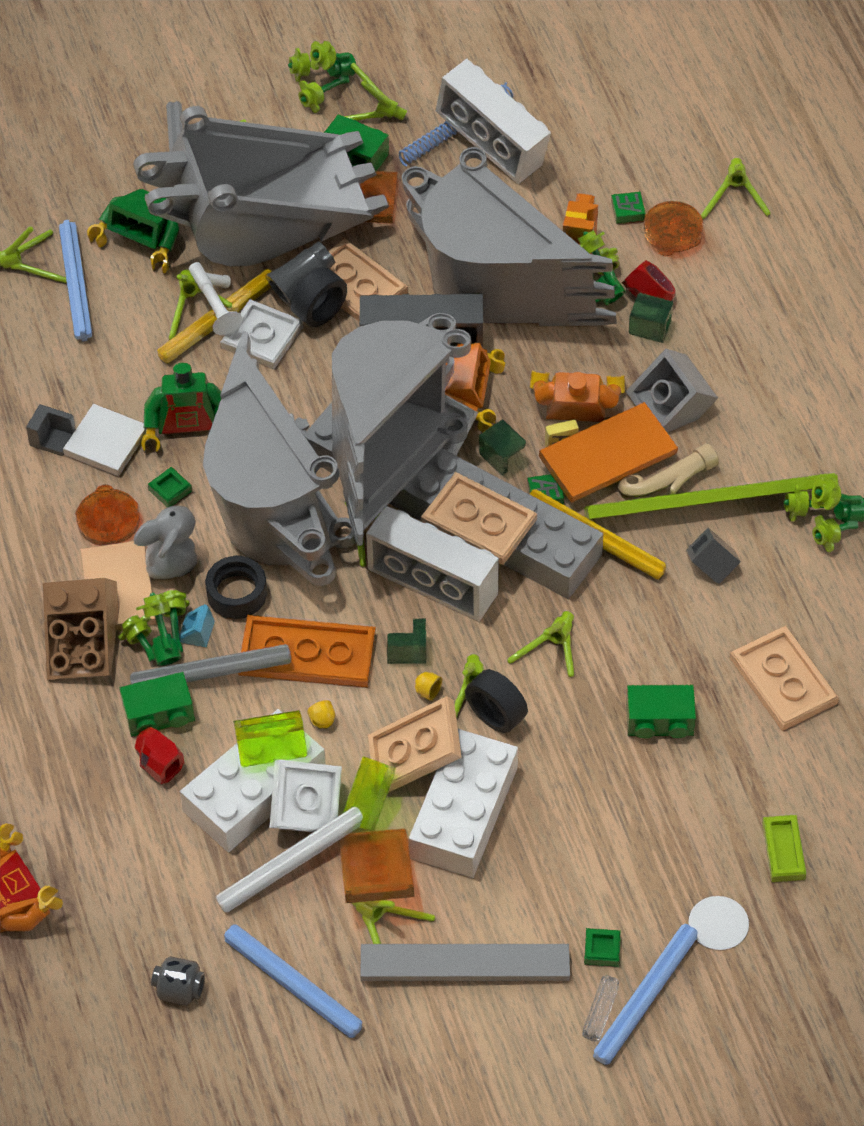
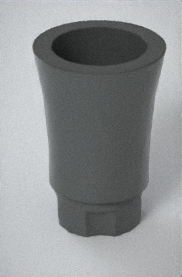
[265,242,336,308]

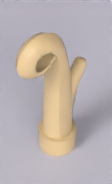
[618,443,719,497]

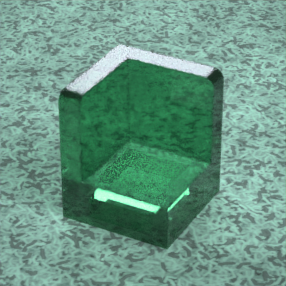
[629,293,674,343]
[479,419,526,476]
[387,618,426,664]

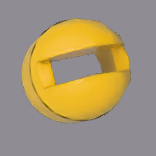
[415,672,443,701]
[307,700,336,729]

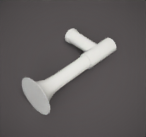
[189,262,242,335]

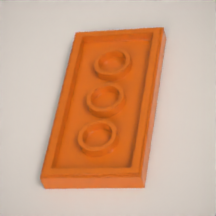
[539,402,678,503]
[238,615,376,688]

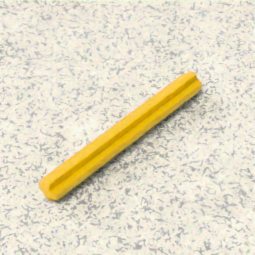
[157,269,272,364]
[530,489,666,579]

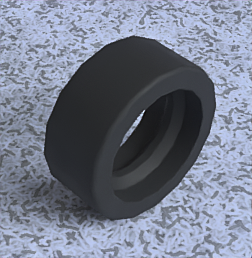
[291,267,347,327]
[205,555,267,619]
[465,669,528,733]

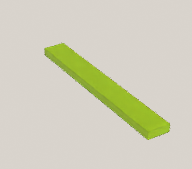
[584,473,839,519]

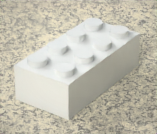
[435,59,551,184]
[366,506,499,622]
[180,709,326,853]
[408,729,518,878]

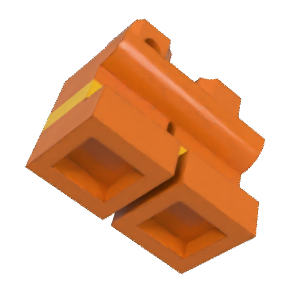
[563,193,598,254]

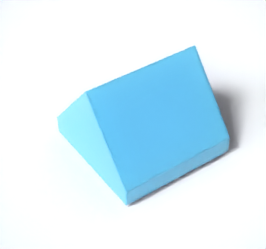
[179,604,215,648]

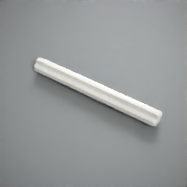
[216,807,365,912]

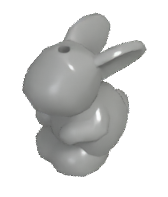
[134,506,197,579]

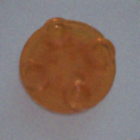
[644,201,703,256]
[75,484,140,546]

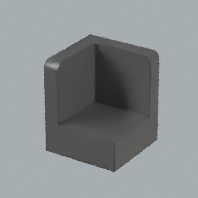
[26,404,76,456]
[686,527,741,583]

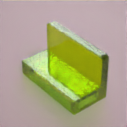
[233,710,307,767]
[343,756,397,831]

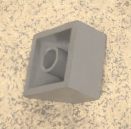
[626,349,718,433]

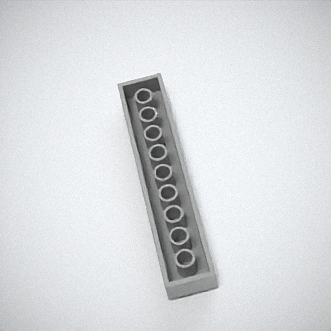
[304,402,603,599]

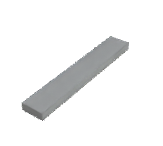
[360,944,570,981]

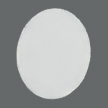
[689,896,749,950]

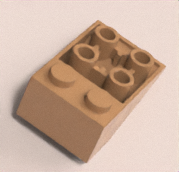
[43,578,118,680]

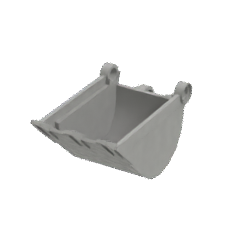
[133,106,389,266]
[402,147,617,326]
[332,313,471,546]
[203,331,356,586]

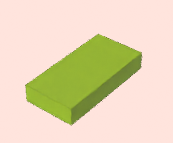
[762,815,806,882]

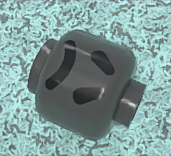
[151,956,205,1006]

